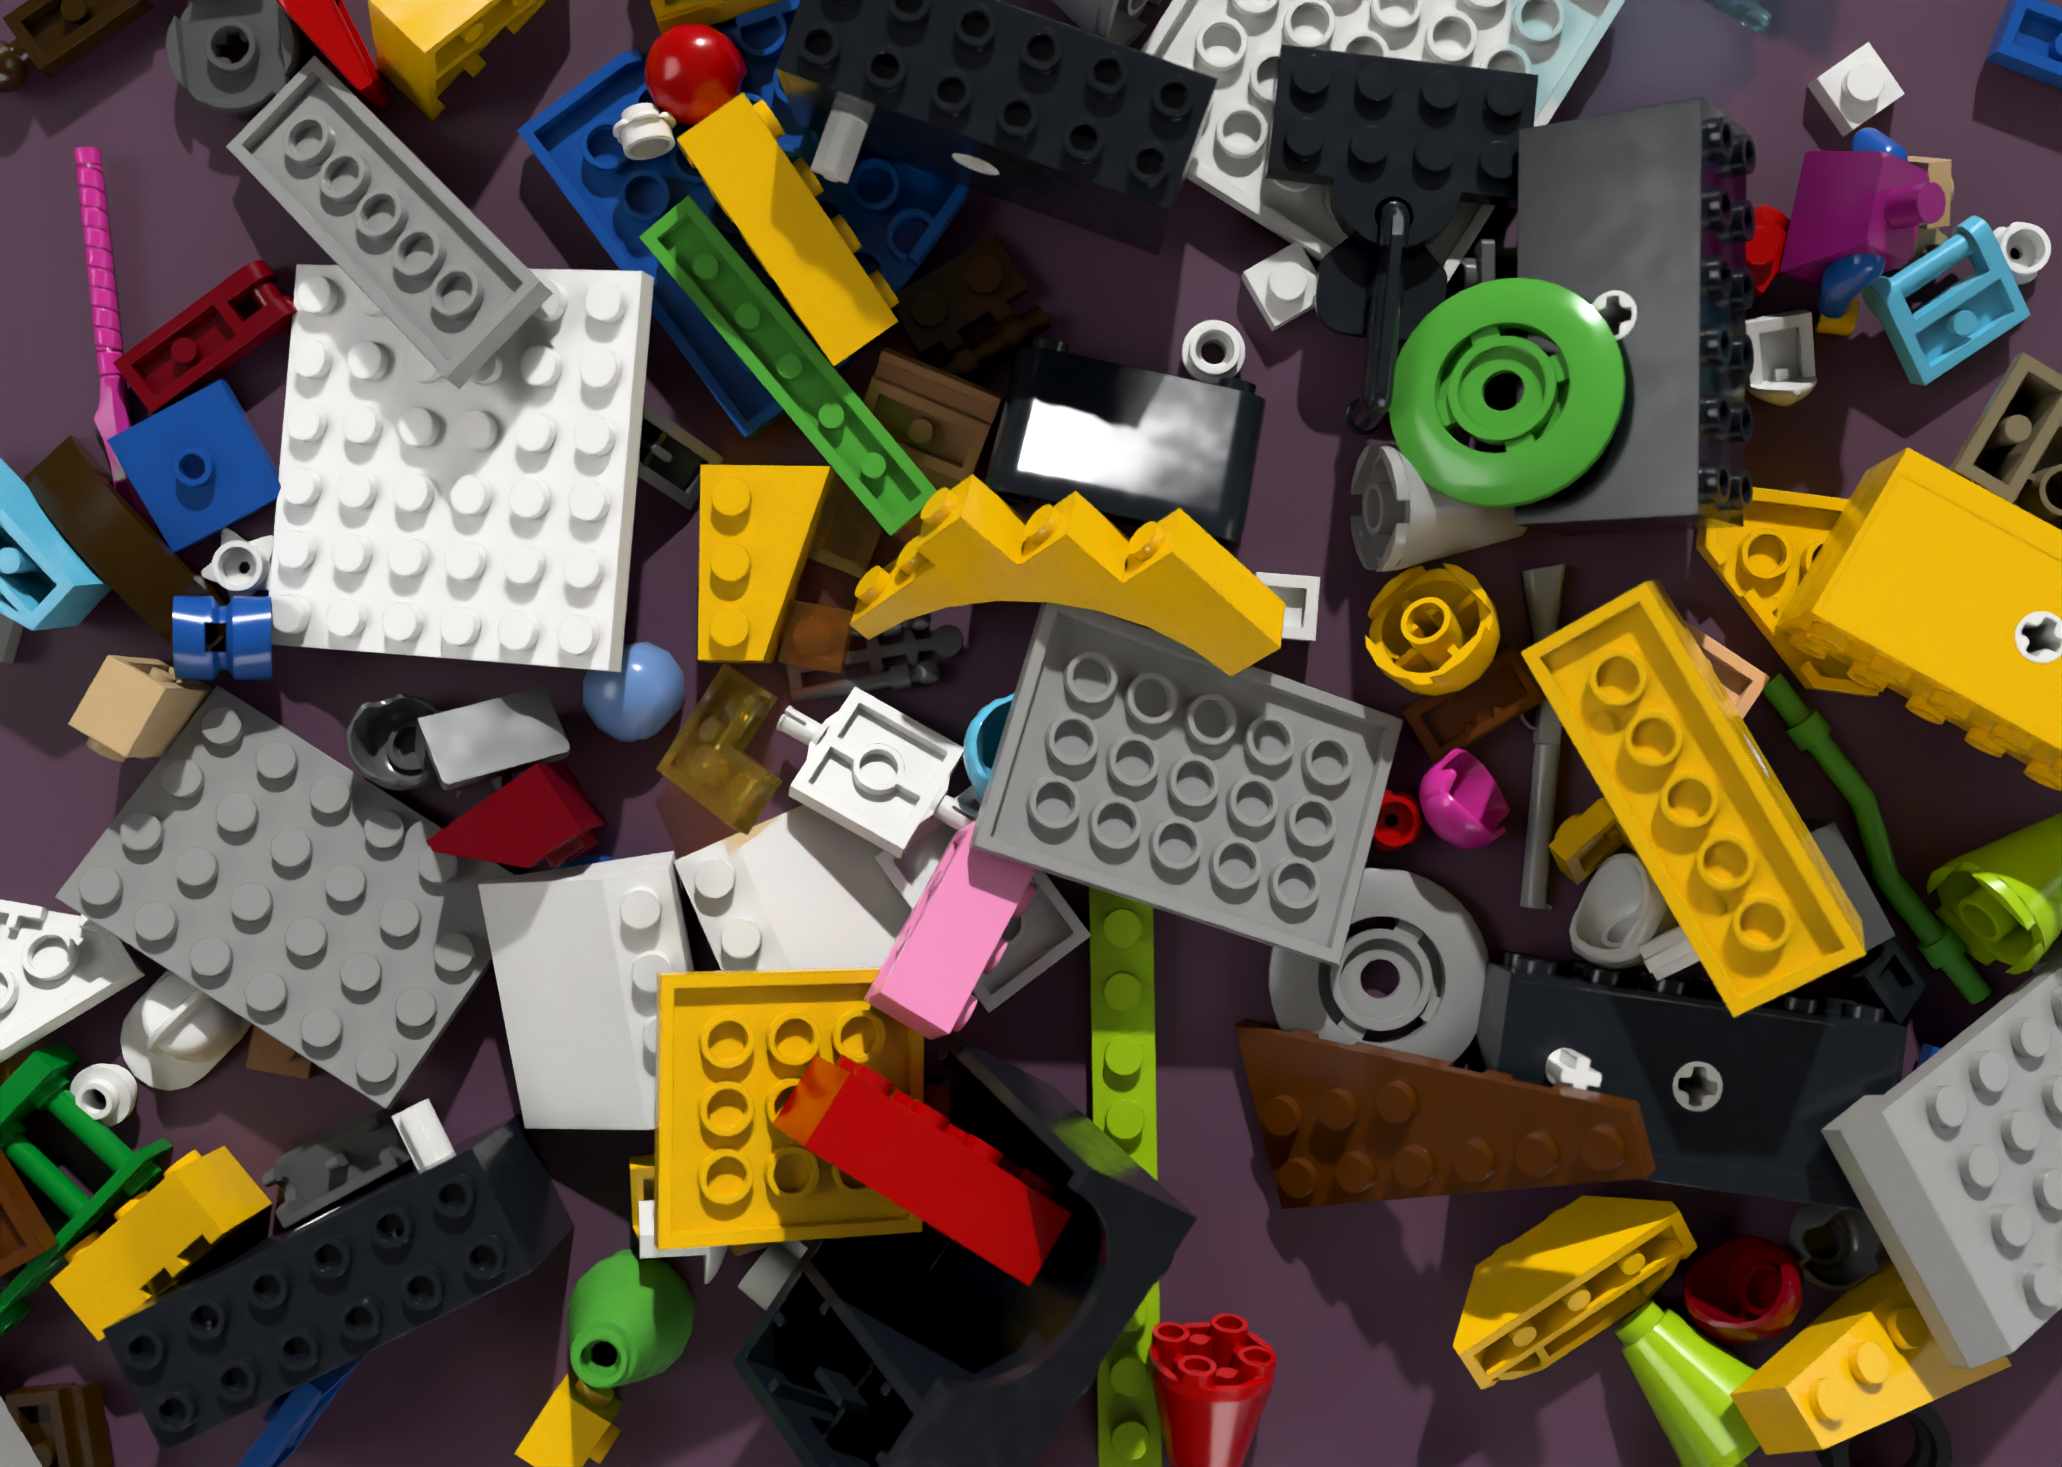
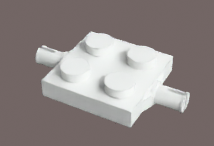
[776,687,979,859]

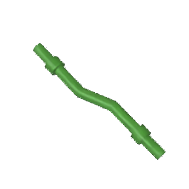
[1762,672,1992,1004]

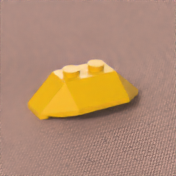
[1453,1195,1697,1390]

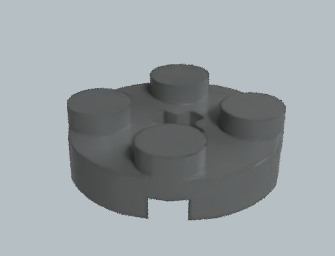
[166,0,303,116]

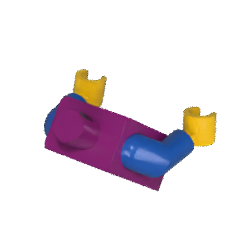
[1779,128,1946,336]

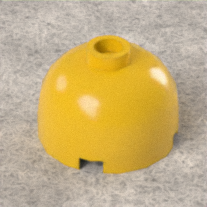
[1365,563,1501,696]

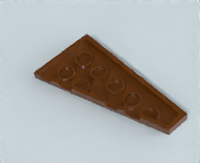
[1234,1018,1656,1209]

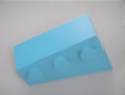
[0,458,112,631]

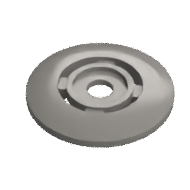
[1268,868,1489,1062]

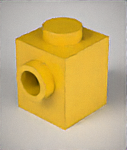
[514,1369,623,1467]

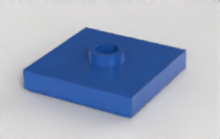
[107,380,281,553]
[237,1356,363,1467]

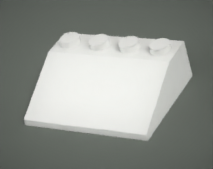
[673,805,912,971]
[478,851,695,1130]

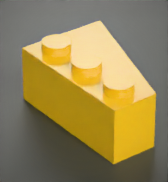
[367,0,547,121]
[698,464,838,664]
[50,1145,272,1342]

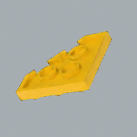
[1696,487,1879,697]

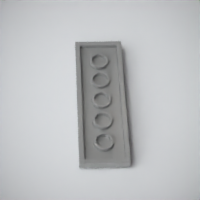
[226,55,553,389]

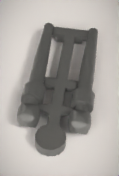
[781,613,964,702]

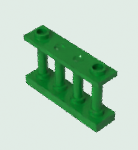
[0,1042,173,1338]

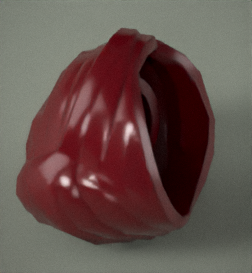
[1683,1236,1804,1345]

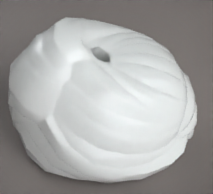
[1569,853,1677,970]

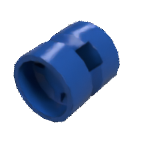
[172,596,273,680]

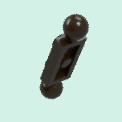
[0,0,154,93]

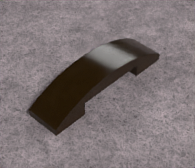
[24,435,228,652]

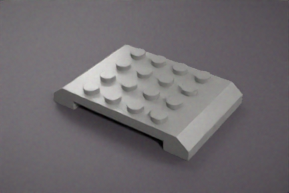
[1821,938,2062,1369]

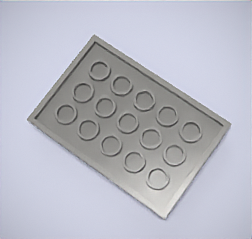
[968,602,1403,965]
[55,685,515,1110]

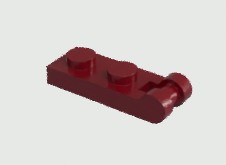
[113,260,298,415]

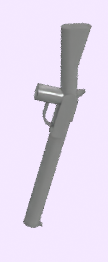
[1519,564,1566,910]

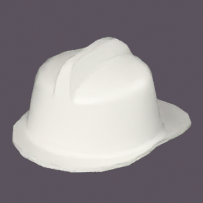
[120,970,252,1091]

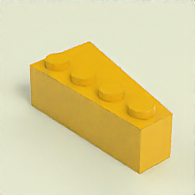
[677,92,899,366]
[1730,1259,2012,1455]

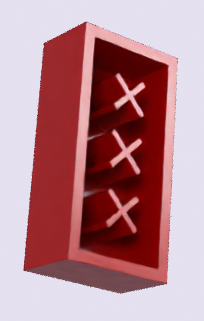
[772,1054,1072,1286]

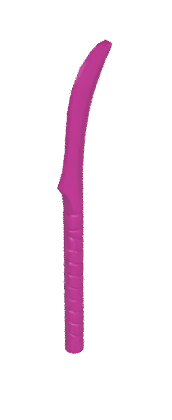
[73,147,170,548]

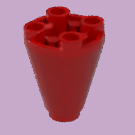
[1147,1313,1278,1467]

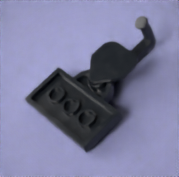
[1265,45,1538,436]

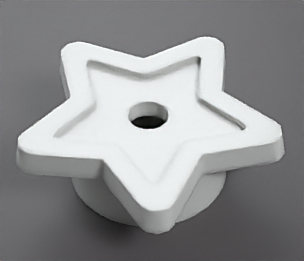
[201,528,274,600]

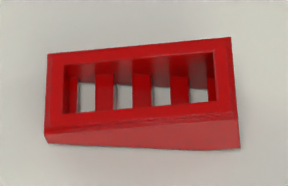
[276,0,392,109]

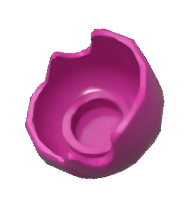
[1419,747,1510,850]

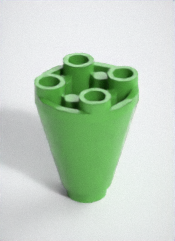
[566,1249,696,1389]

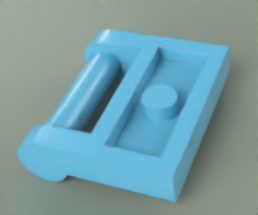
[1862,215,2031,386]

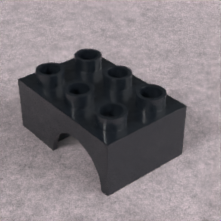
[732,1034,1198,1467]

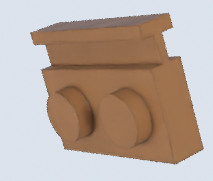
[863,347,1005,482]

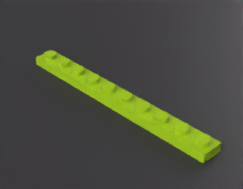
[1088,886,1162,1467]

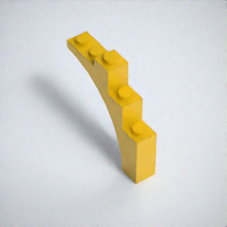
[850,474,1286,677]

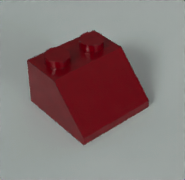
[426,763,609,869]

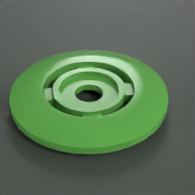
[1389,278,1626,508]

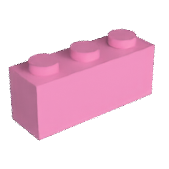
[863,821,1037,1040]

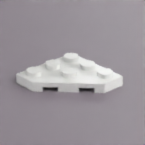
[0,899,145,1063]

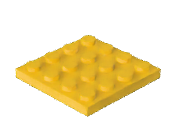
[654,967,924,1250]

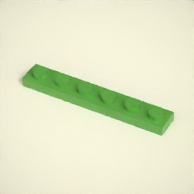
[639,195,937,538]

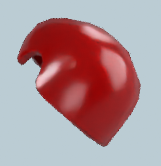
[644,24,747,126]

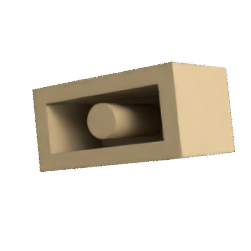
[68,655,214,762]

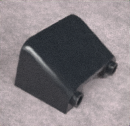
[985,337,1266,554]

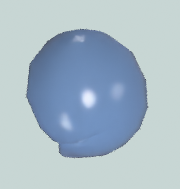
[583,642,685,742]

